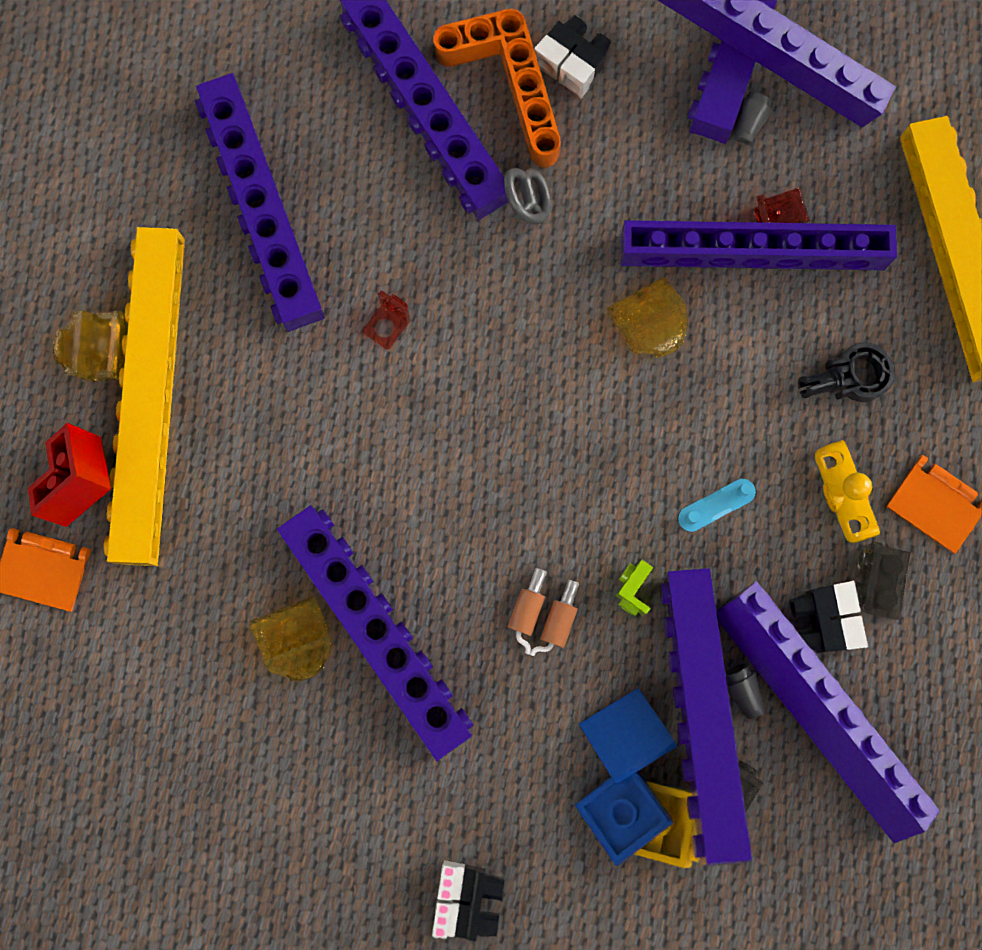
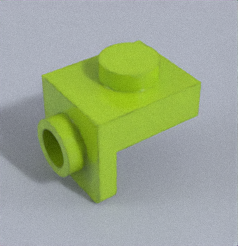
[615,560,654,617]

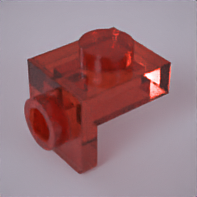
[754,187,810,223]

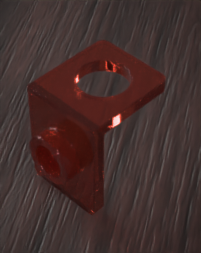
[363,290,411,350]

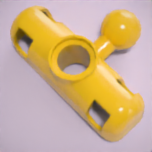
[814,440,880,543]

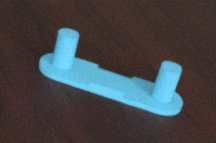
[678,479,756,532]

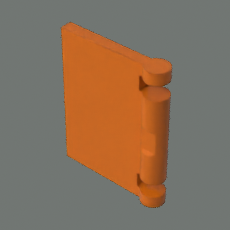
[885,454,982,554]
[0,528,91,612]

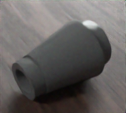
[733,92,773,145]
[725,664,766,719]

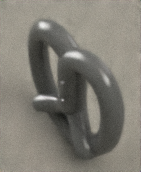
[504,168,551,224]

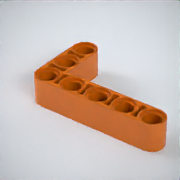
[433,9,561,168]

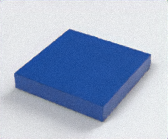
[579,688,677,784]
[575,771,675,866]

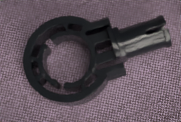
[798,342,895,402]

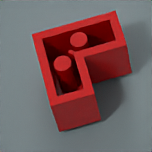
[27,423,111,527]

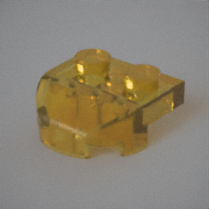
[607,277,688,357]
[53,310,126,382]
[249,595,331,681]

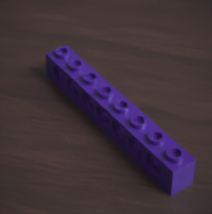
[339,0,509,221]
[195,73,325,332]
[620,220,897,270]
[277,505,474,761]

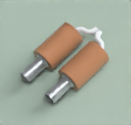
[507,568,579,656]

